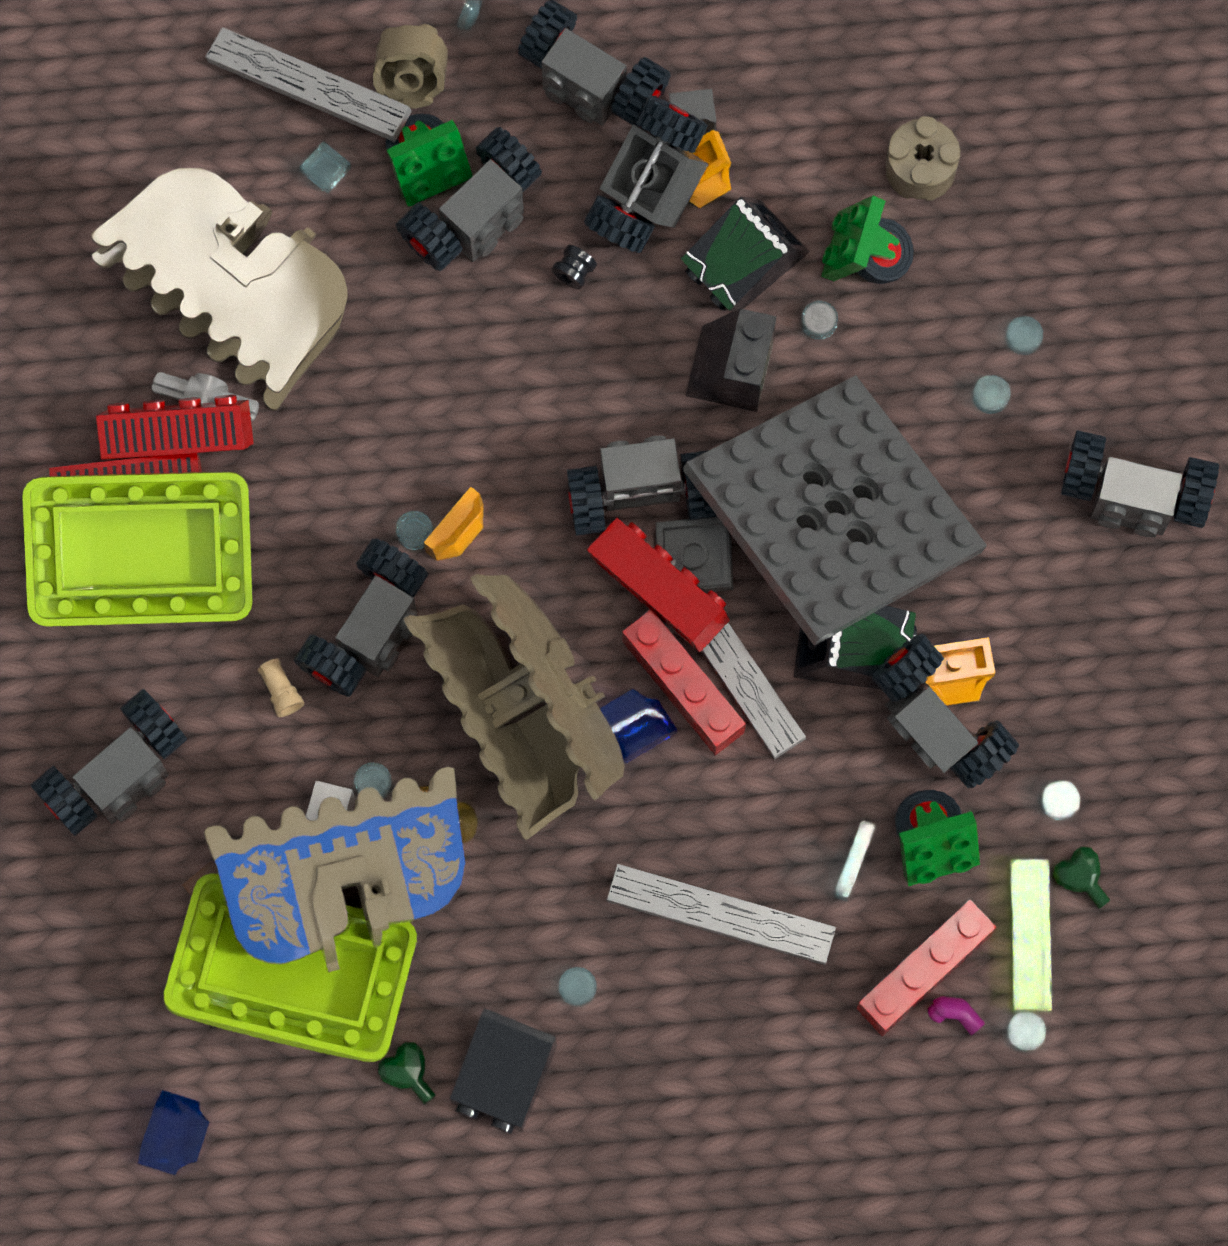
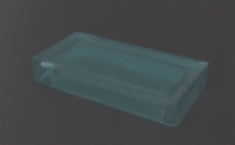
[834,821,876,902]

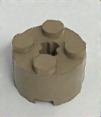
[373,24,448,109]
[885,116,960,201]

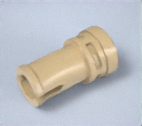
[257,658,304,717]

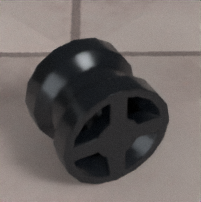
[551,244,597,290]

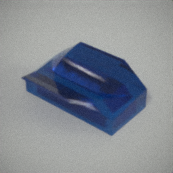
[600,689,678,764]
[138,1090,210,1176]

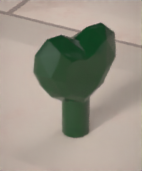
[1053,846,1110,909]
[378,1042,436,1105]

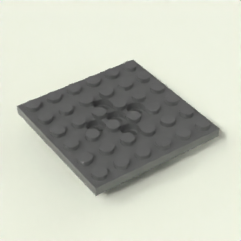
[683,375,987,646]

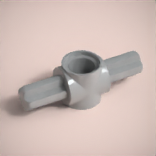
[152,372,259,421]

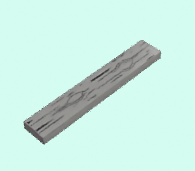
[206,27,412,142]
[671,559,806,760]
[607,864,836,965]

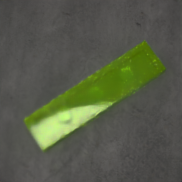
[1010,859,1052,1012]

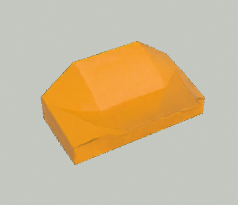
[689,130,731,208]
[424,487,484,561]
[925,637,995,706]

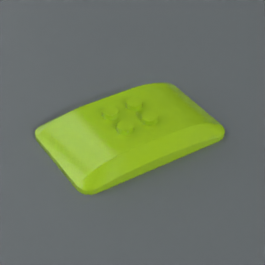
[22,472,253,626]
[164,873,417,1062]

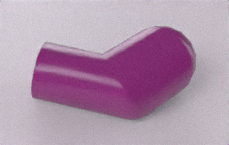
[928,996,986,1036]

